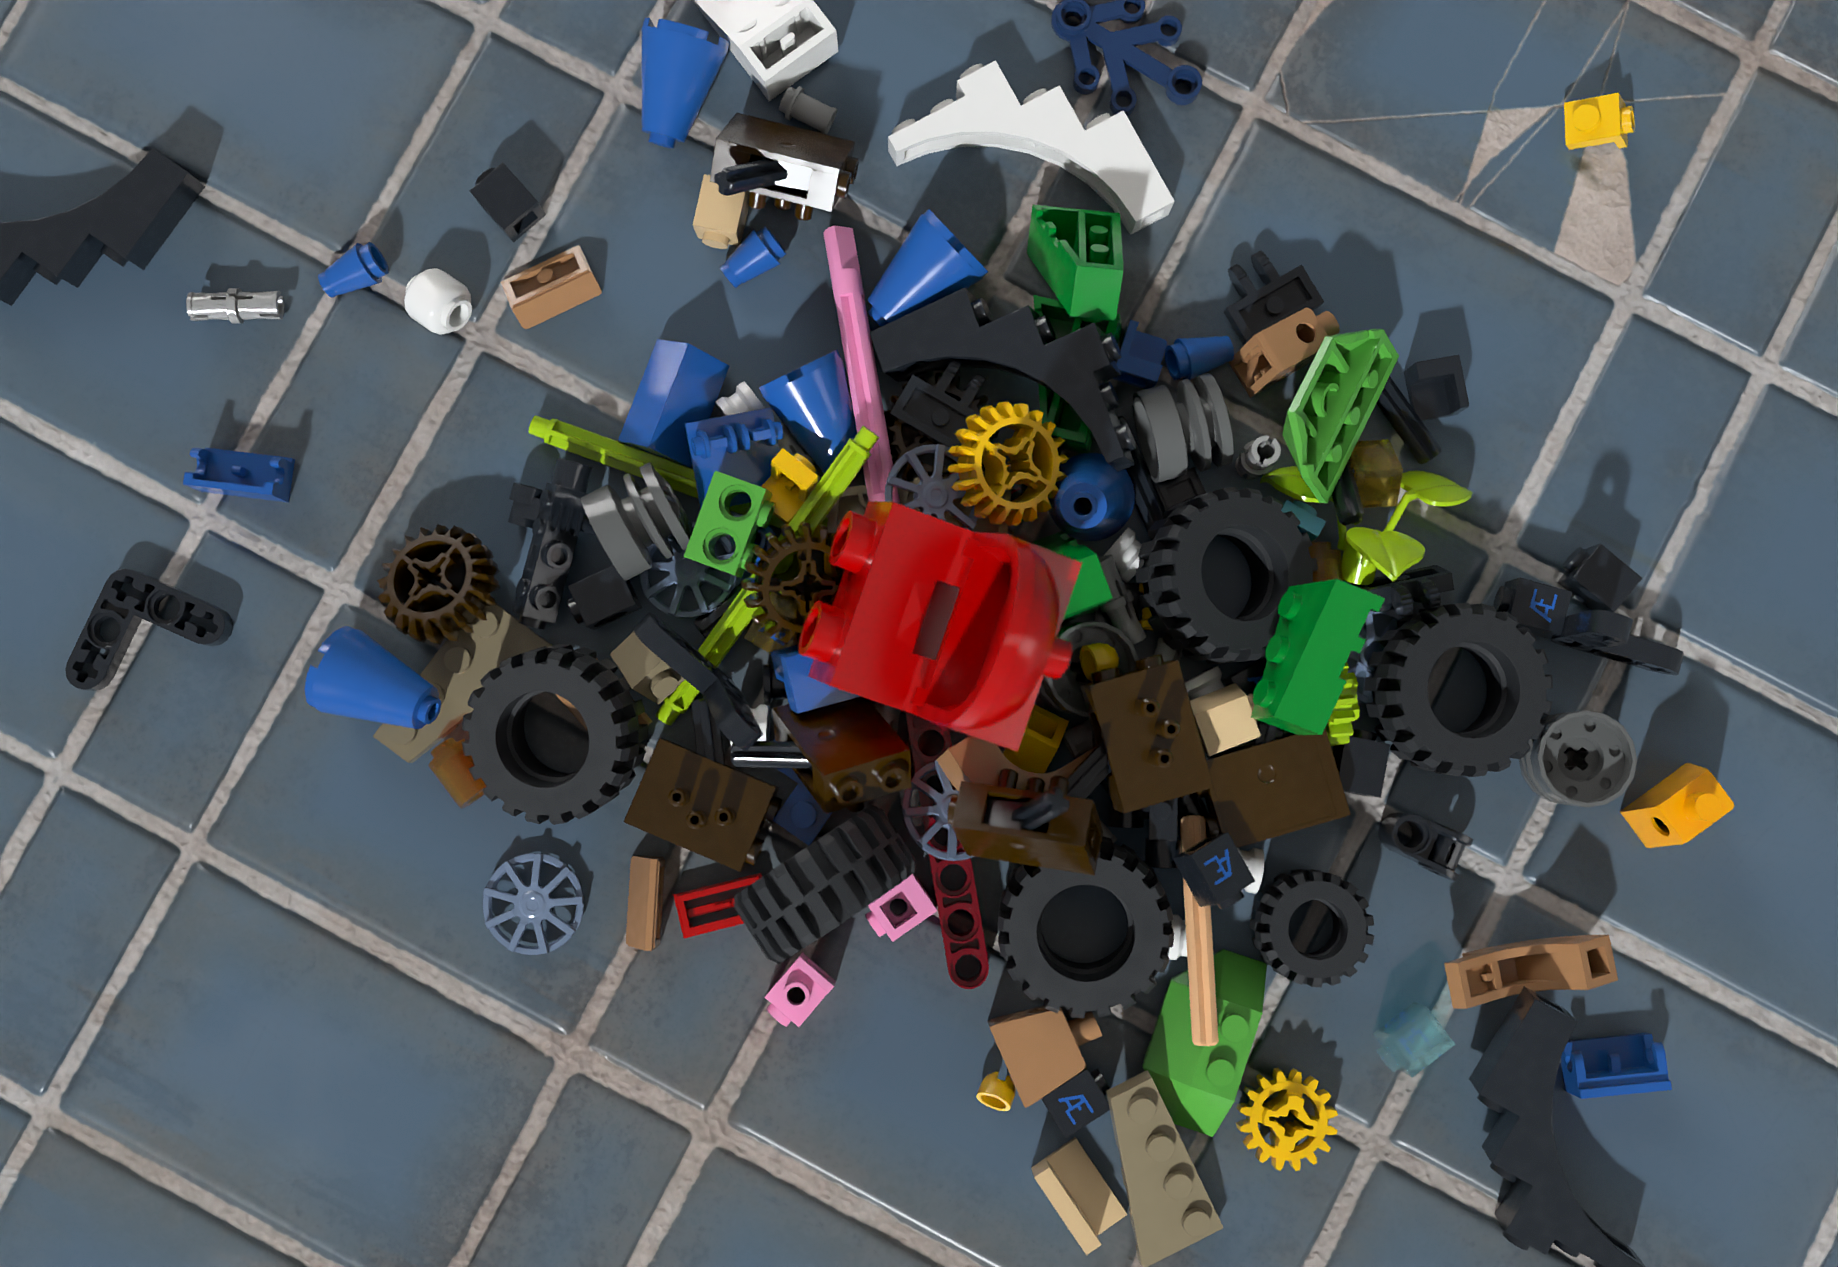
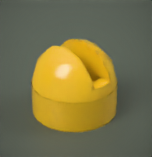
[1080,643,1119,682]
[976,1071,1016,1111]

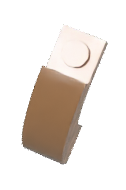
[936,736,1097,792]
[1444,935,1618,1009]

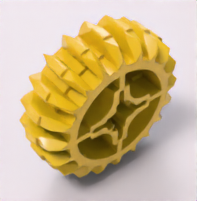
[947,402,1070,526]

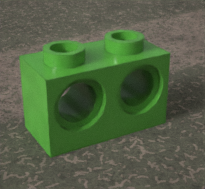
[683,471,775,578]

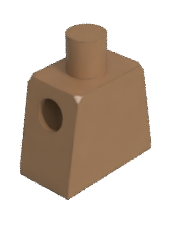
[1229,307,1339,398]
[988,1006,1102,1108]

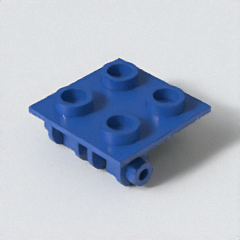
[685,407,784,509]

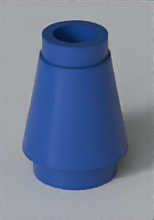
[720,226,787,288]
[318,242,389,298]
[1165,335,1234,381]

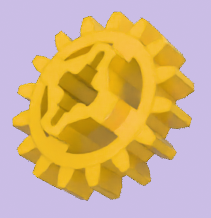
[1236,1068,1338,1171]

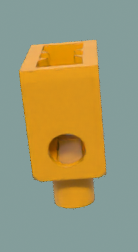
[1620,763,1735,848]

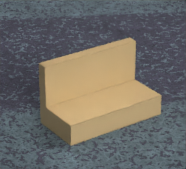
[1031,1137,1128,1256]

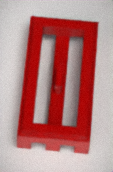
[673,872,763,938]

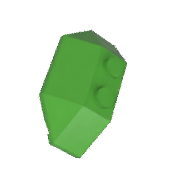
[1282,329,1399,504]
[1142,949,1267,1137]

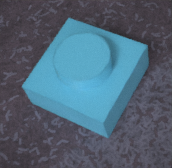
[1281,500,1326,542]

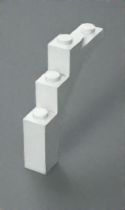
[888,60,1175,235]

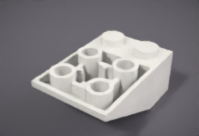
[693,0,838,101]

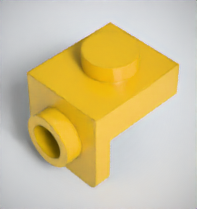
[1564,93,1635,150]
[761,448,818,524]

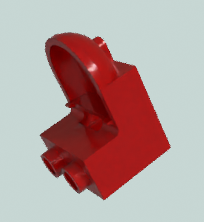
[799,502,1082,751]

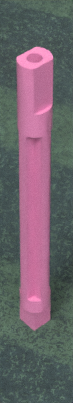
[823,225,900,504]

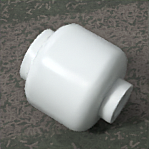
[404,268,472,335]

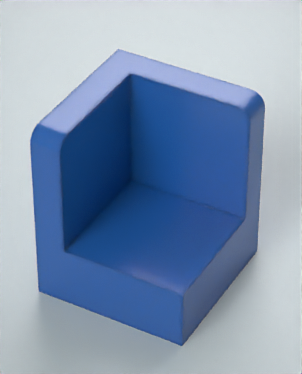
[1113,319,1167,389]

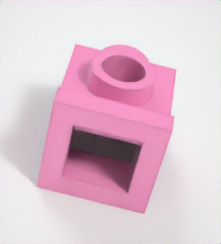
[865,873,938,942]
[764,952,836,1027]

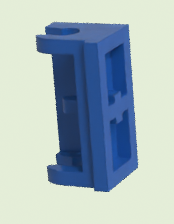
[183,448,295,502]
[1561,1033,1672,1099]

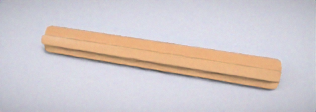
[1180,815,1219,1046]

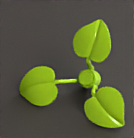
[1260,466,1473,585]

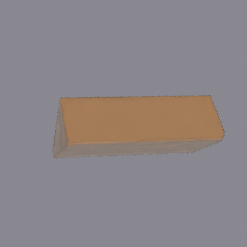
[501,245,602,329]
[626,856,665,951]

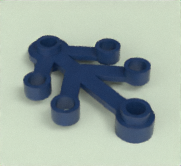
[1051,0,1202,116]

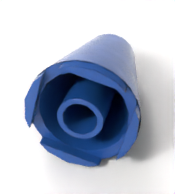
[641,18,729,149]
[867,209,988,327]
[759,350,857,474]
[1048,453,1135,541]
[304,626,441,729]

